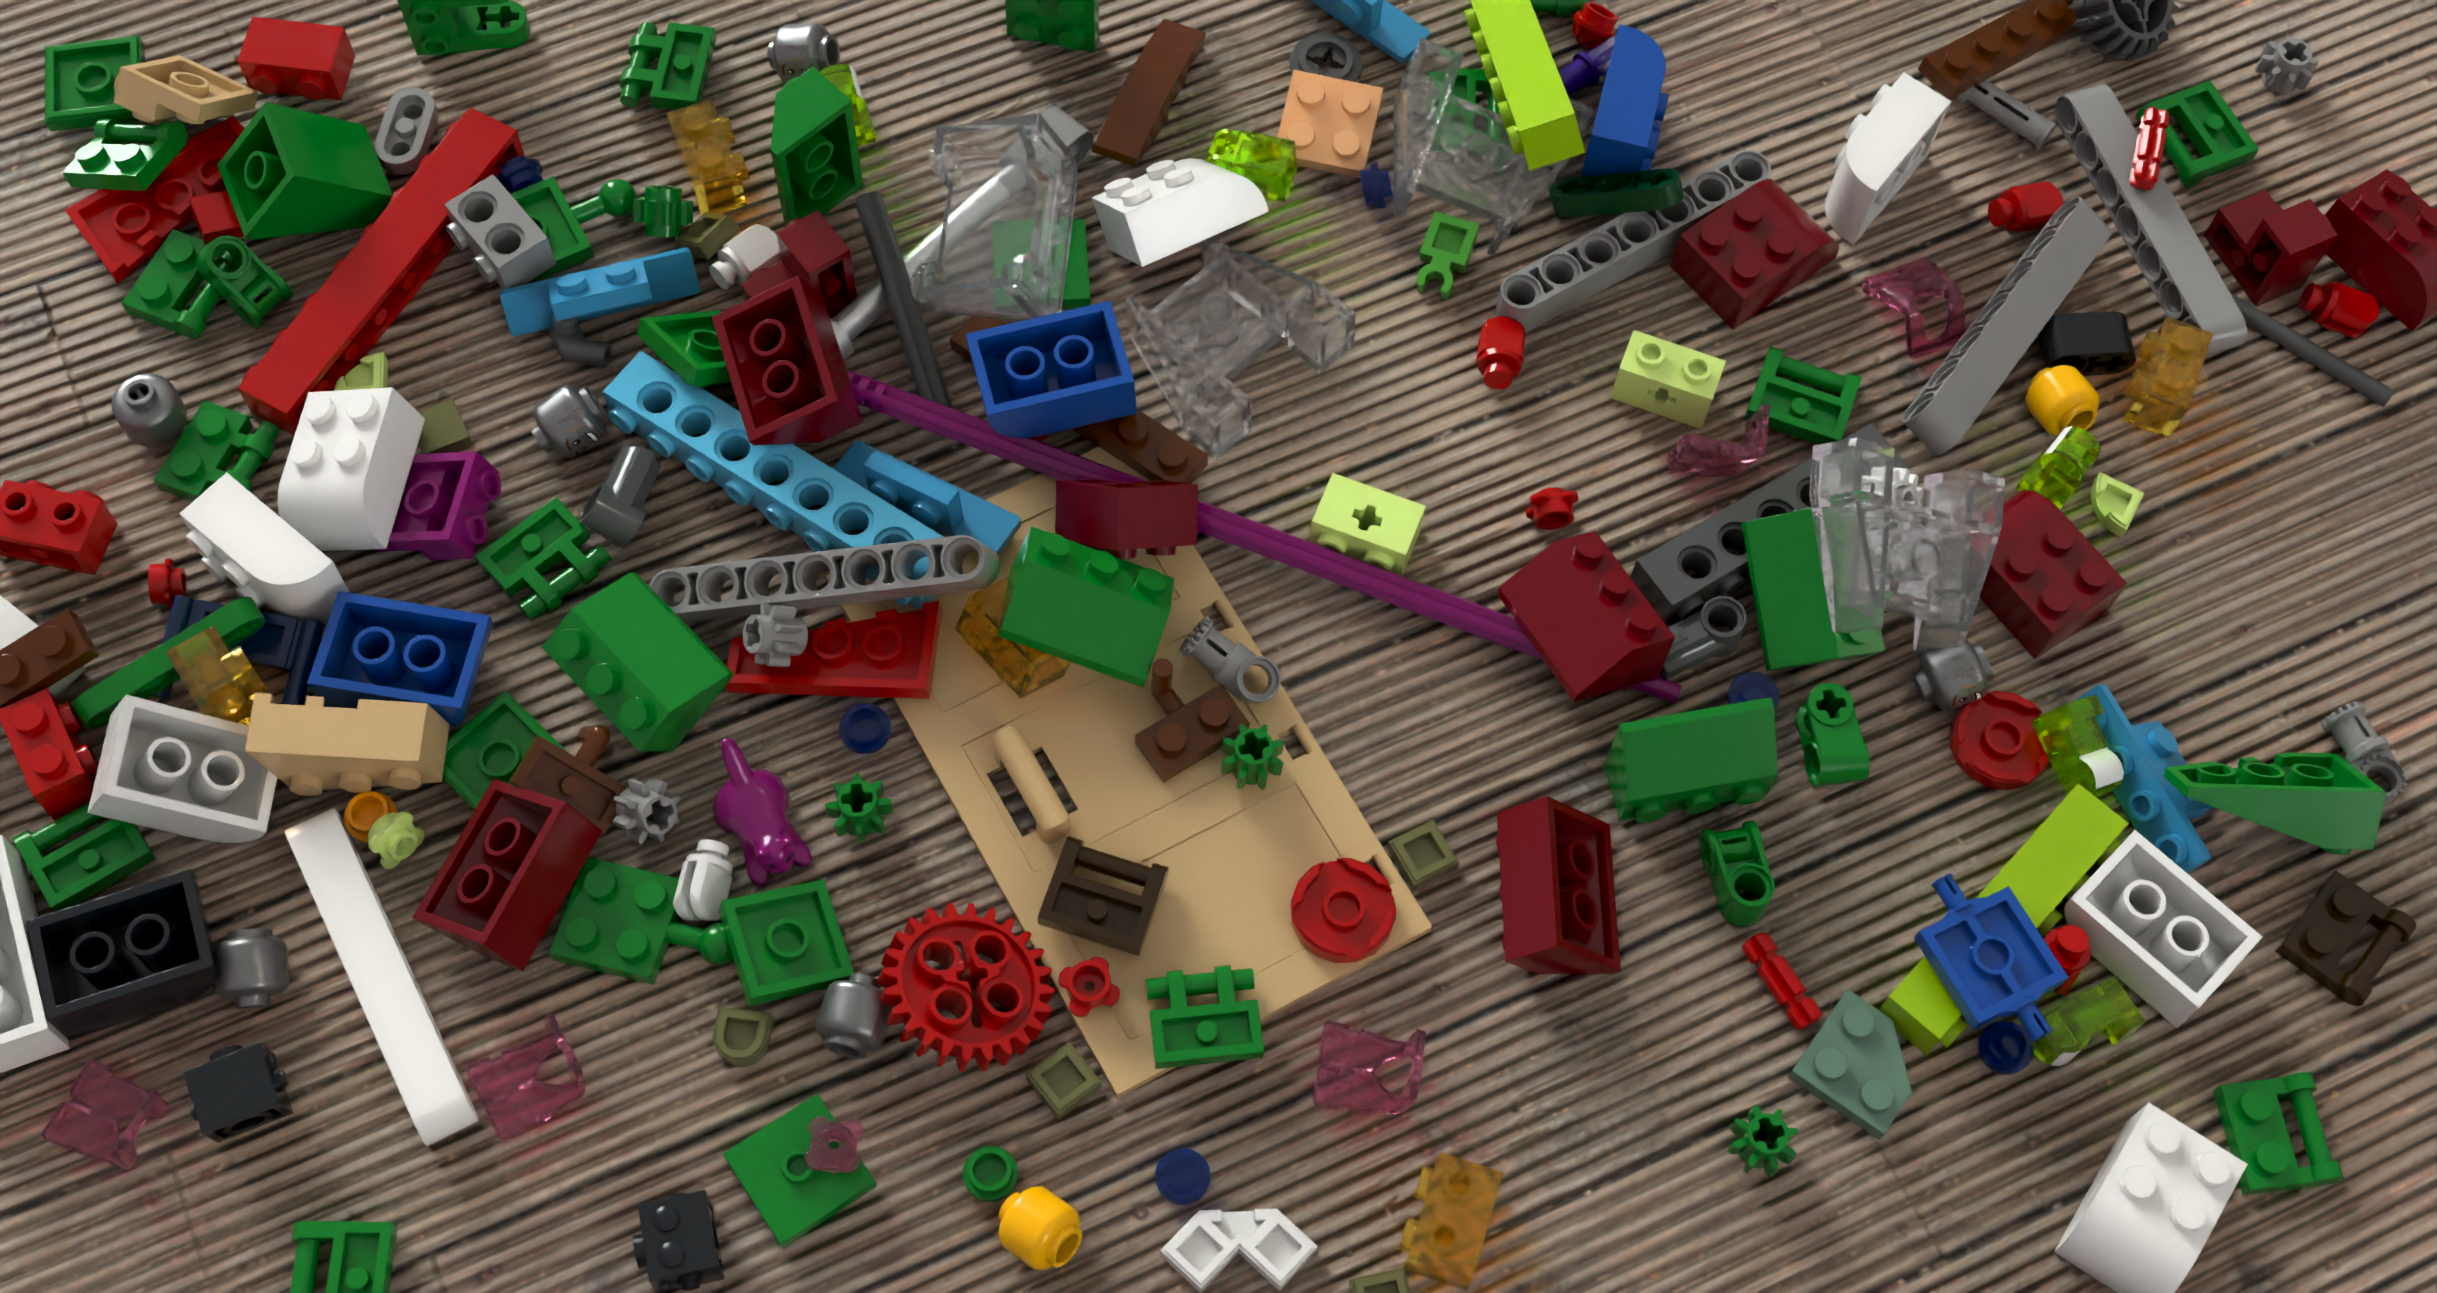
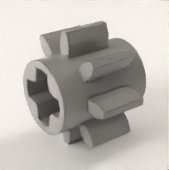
[2255,36,2319,95]
[743,603,808,667]
[612,777,680,844]

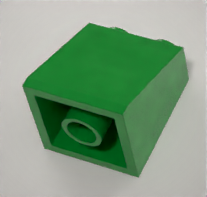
[217,102,393,239]

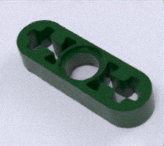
[1549,168,1684,218]

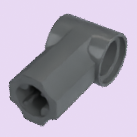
[579,444,661,548]
[1660,596,1746,680]

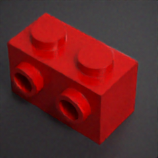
[237,16,355,101]
[0,480,118,575]
[0,688,99,821]

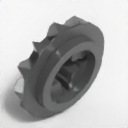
[1290,33,1362,82]

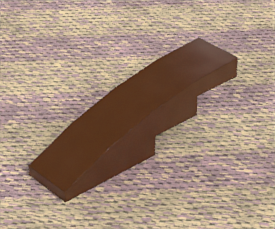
[1092,19,1206,167]

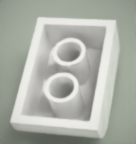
[1825,72,1951,245]
[1092,158,1269,267]
[278,387,425,551]
[179,472,350,629]
[87,695,277,843]
[2064,830,2263,1028]
[2054,1102,2248,1293]

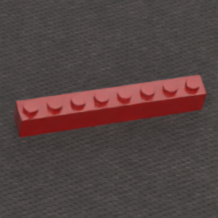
[238,107,525,436]

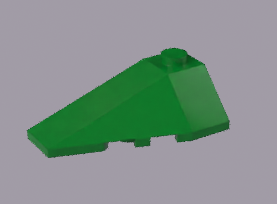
[2164,752,2386,855]

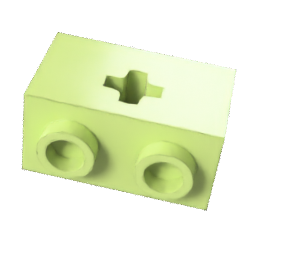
[1610,330,1726,429]
[1309,473,1426,576]

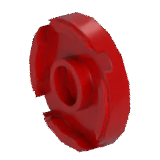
[1950,690,2054,790]
[1290,858,1396,963]

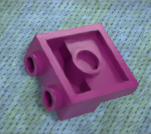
[375,451,501,560]

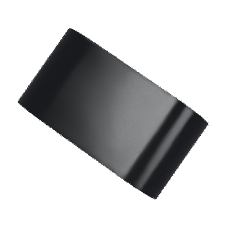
[2038,312,2136,376]

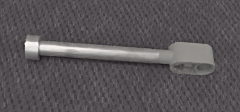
[830,106,1093,361]

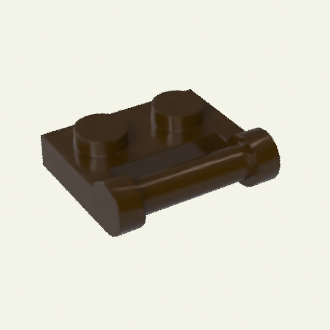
[1038,836,1169,956]
[2275,870,2417,1006]

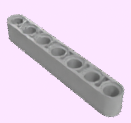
[2055,84,2247,358]
[1495,150,1771,333]
[1901,196,2112,456]
[649,535,1000,622]

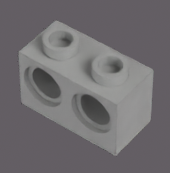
[444,174,556,289]

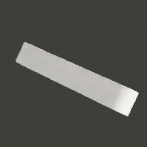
[285,807,479,1147]

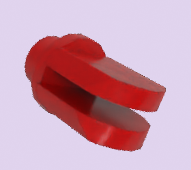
[1988,181,2063,232]
[2299,282,2380,339]
[1476,316,1526,389]
[2044,925,2091,995]

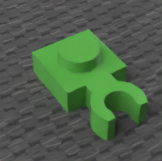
[1417,211,1479,300]

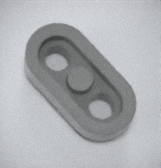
[374,87,439,175]

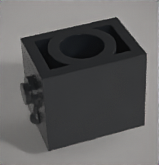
[183,1042,293,1143]
[633,1190,725,1293]

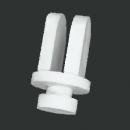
[709,224,780,290]
[673,839,733,921]

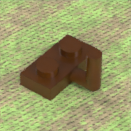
[1135,658,1250,783]
[509,725,627,835]

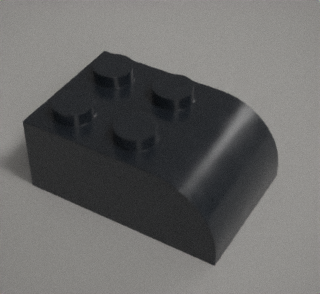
[26,869,219,1040]

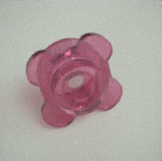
[805,1116,864,1173]

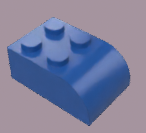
[1581,24,1669,176]
[965,301,1137,438]
[307,591,493,727]

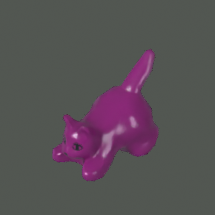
[712,738,812,887]

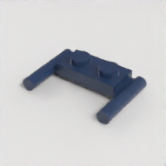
[153,595,324,705]

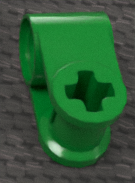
[196,235,294,329]
[1795,683,1870,787]
[1699,820,1775,927]

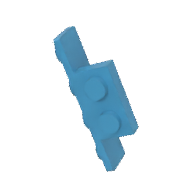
[1310,0,1430,63]
[499,247,700,336]
[833,441,1021,556]
[2065,684,2213,874]

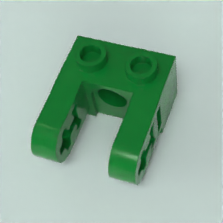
[397,0,530,56]

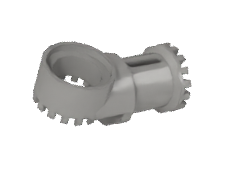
[1179,616,1281,704]
[2320,701,2408,807]

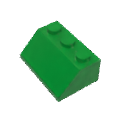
[770,66,863,226]
[1741,502,1885,671]
[997,526,1174,687]
[542,572,734,751]
[1604,697,1778,823]

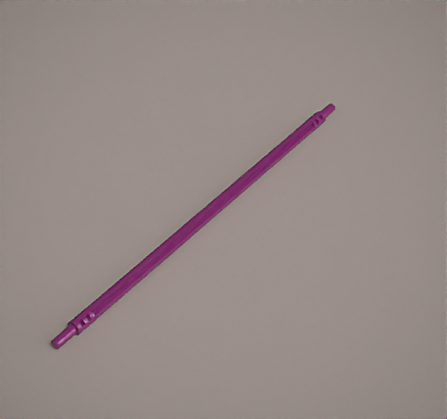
[847,370,1682,704]

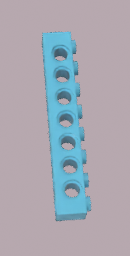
[603,351,943,610]

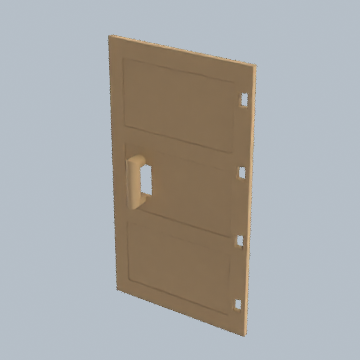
[825,447,1432,1099]

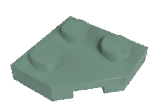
[1788,989,1912,1140]

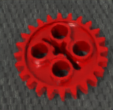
[877,903,1055,1072]

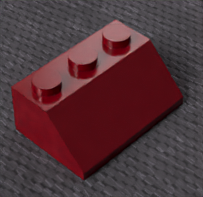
[712,275,863,446]
[1497,531,1675,702]
[412,779,603,971]
[1496,796,1621,974]

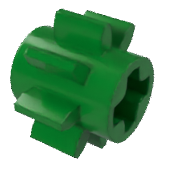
[633,185,693,237]
[1221,724,1284,790]
[825,773,893,843]
[1728,1105,1798,1177]

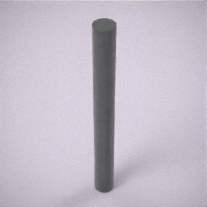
[2231,293,2395,407]

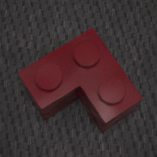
[2203,190,2338,306]
[741,210,857,318]
[1055,478,1198,559]

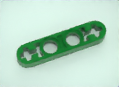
[71,597,266,730]

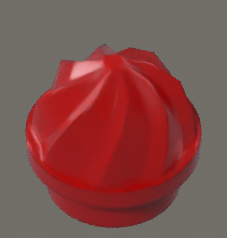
[1572,2,1618,49]

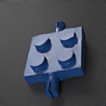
[1914,873,2069,1042]

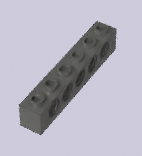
[1630,423,1908,626]

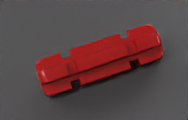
[2129,107,2170,191]
[1742,932,1822,1030]

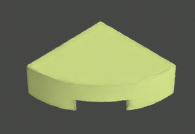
[334,352,388,391]
[2091,472,2144,538]

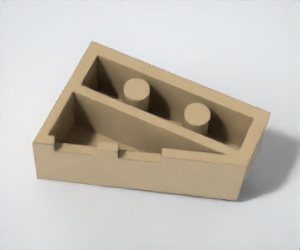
[245,693,450,796]

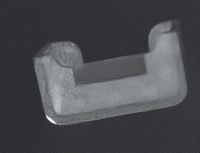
[911,113,1078,322]

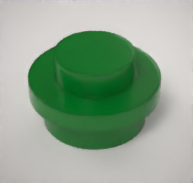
[963,1146,1018,1202]

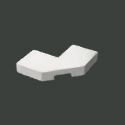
[1160,1209,1318,1293]

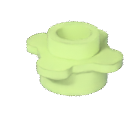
[368,811,424,869]

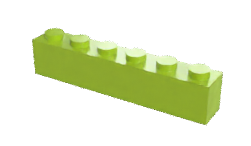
[1464,0,1585,171]
[1879,783,2129,1056]

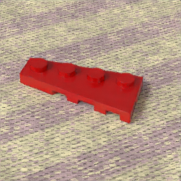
[64,115,244,284]
[725,600,942,699]

